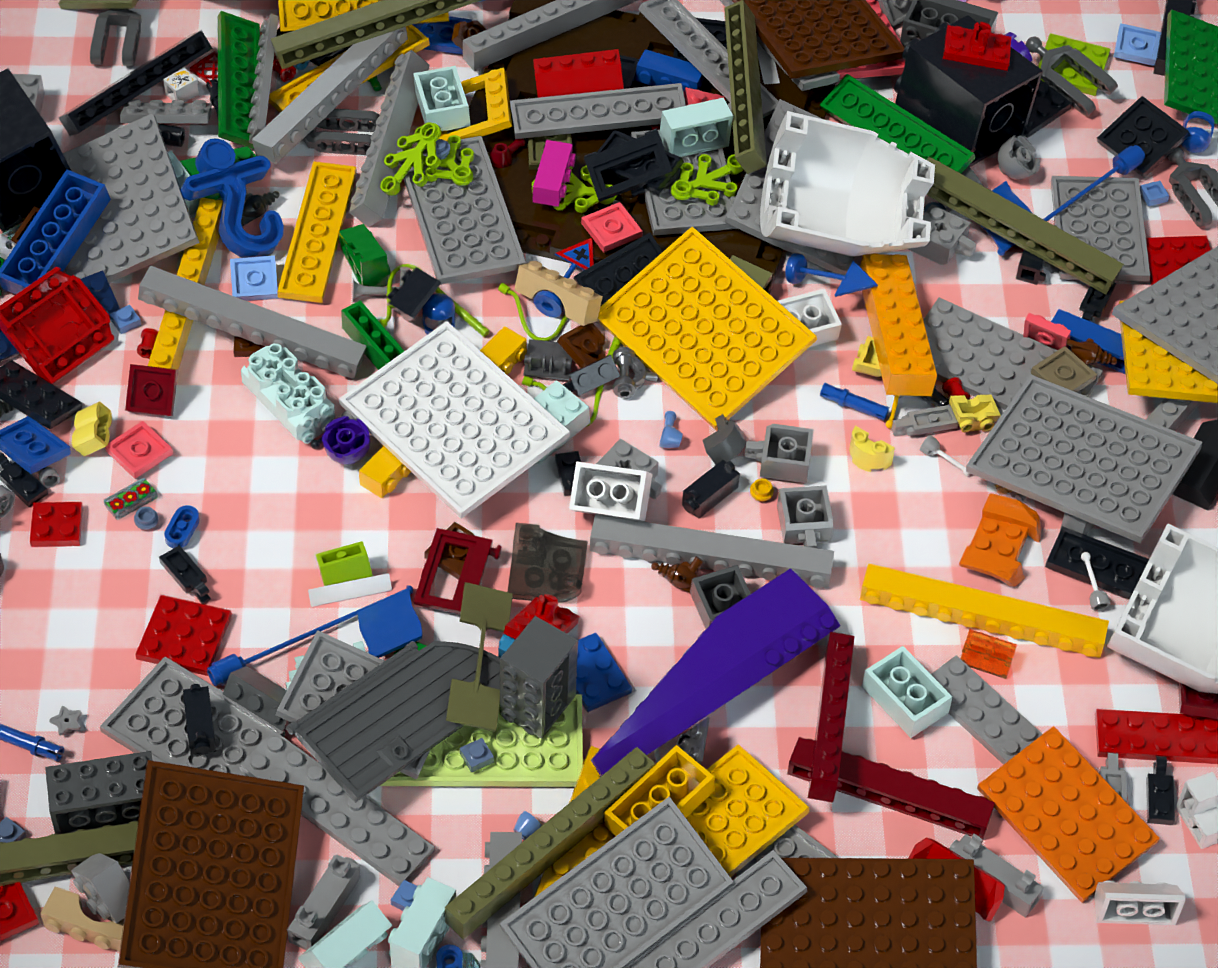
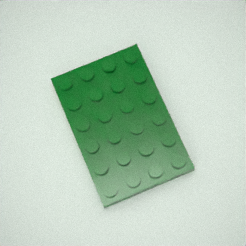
[1164,9,1218,124]

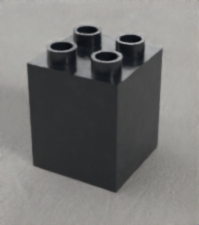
[894,15,1043,167]
[0,68,71,233]

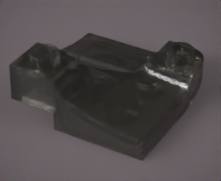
[507,523,588,603]

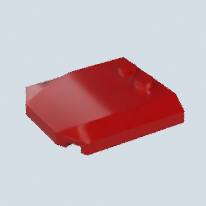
[0,267,114,384]

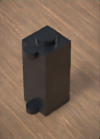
[1016,249,1046,285]
[682,460,740,519]
[183,684,216,755]

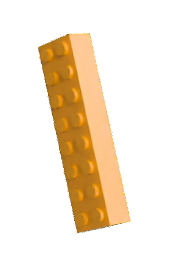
[860,253,937,396]

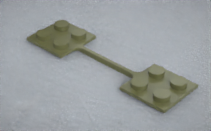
[446,582,513,732]

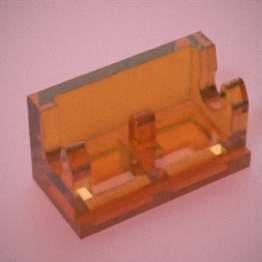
[960,629,1017,679]

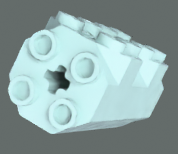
[241,343,335,444]

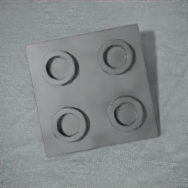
[523,339,572,381]
[677,717,710,764]

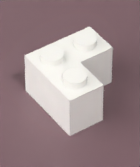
[1176,772,1218,849]

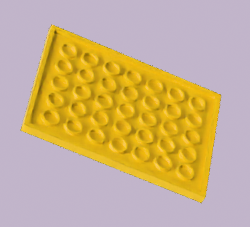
[597,227,817,431]

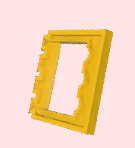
[439,67,512,142]

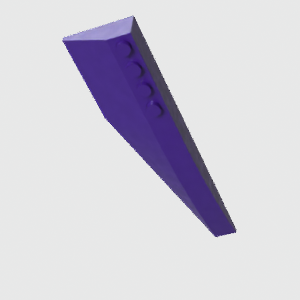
[591,568,841,776]

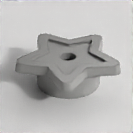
[49,706,82,735]

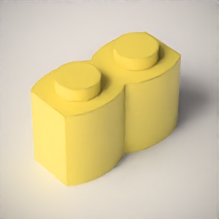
[72,401,112,456]

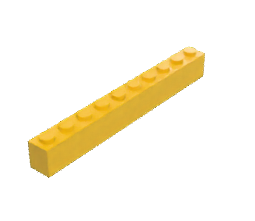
[148,198,223,369]
[359,326,527,498]
[860,563,1109,658]

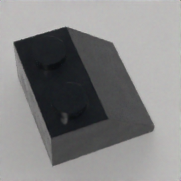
[386,267,441,321]

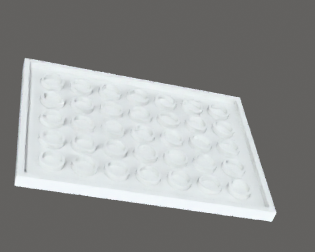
[339,321,570,519]

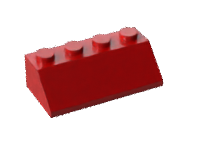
[533,49,624,98]

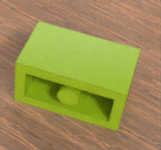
[315,541,373,586]

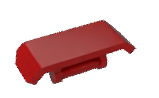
[908,837,1005,922]

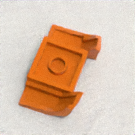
[959,493,1041,587]

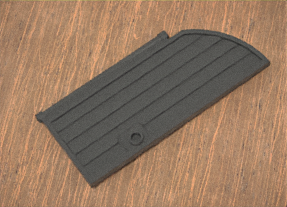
[286,641,500,803]

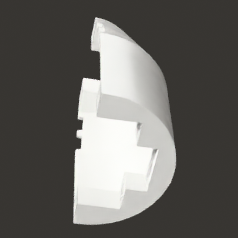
[760,111,935,256]
[1107,523,1218,694]

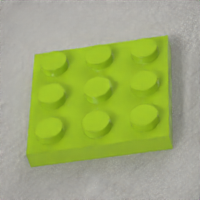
[1038,33,1111,96]

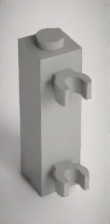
[949,834,1044,918]
[287,854,361,950]

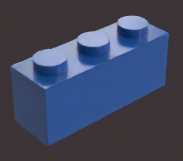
[635,49,704,91]

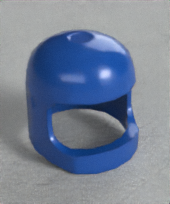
[1181,111,1215,153]
[422,293,455,335]

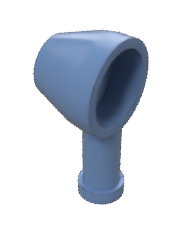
[659,411,683,448]
[513,811,542,840]

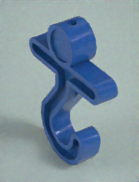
[180,138,284,258]

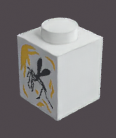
[163,68,199,102]

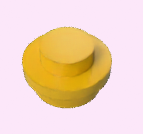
[750,478,774,501]

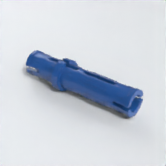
[820,382,890,421]
[0,724,64,762]

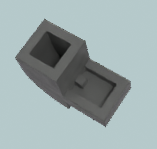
[703,414,747,465]

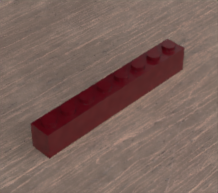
[807,632,855,803]
[787,737,995,839]

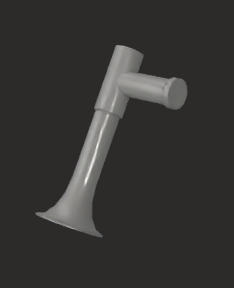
[352,267,410,302]

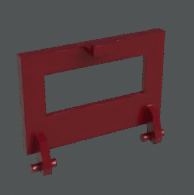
[413,528,502,614]

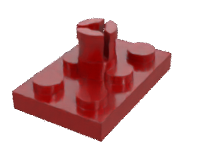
[943,22,1012,71]
[503,594,580,639]

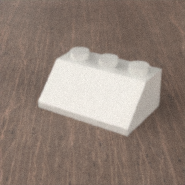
[778,288,842,347]
[1094,880,1186,925]

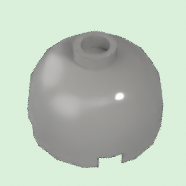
[998,135,1040,180]

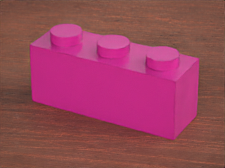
[533,140,576,207]

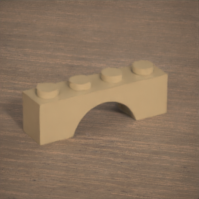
[514,261,603,326]
[41,887,124,951]

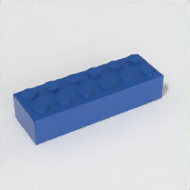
[0,169,111,294]

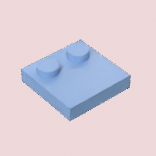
[1113,23,1161,66]
[230,255,278,301]

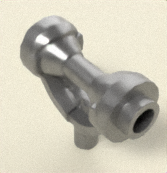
[613,347,658,398]

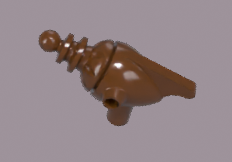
[1066,338,1117,366]
[651,556,704,593]

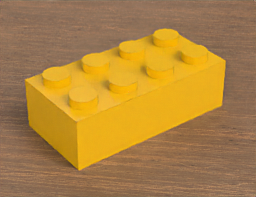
[604,745,714,836]

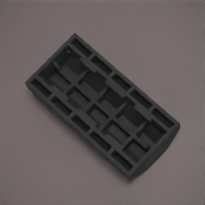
[1172,419,1218,511]

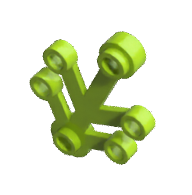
[380,122,441,196]
[413,126,474,186]
[671,154,743,206]
[532,166,617,213]

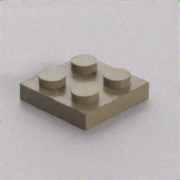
[1031,346,1097,392]

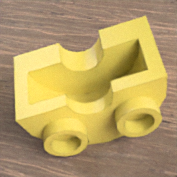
[852,336,882,377]
[949,395,1001,432]
[849,425,895,472]

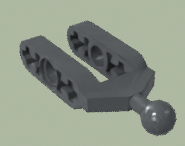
[90,9,142,66]
[1026,36,1118,116]
[303,109,380,156]
[1167,147,1218,227]

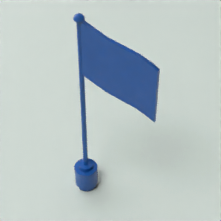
[979,145,1145,256]
[207,585,423,686]

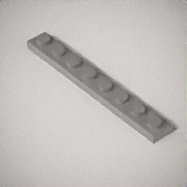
[247,13,279,144]

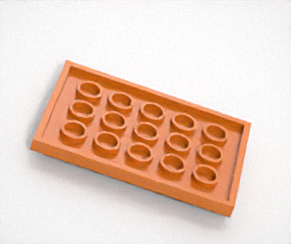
[977,726,1160,903]

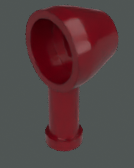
[490,138,526,168]

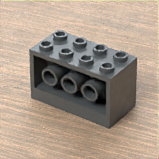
[900,0,998,48]
[500,616,578,739]
[45,751,153,834]

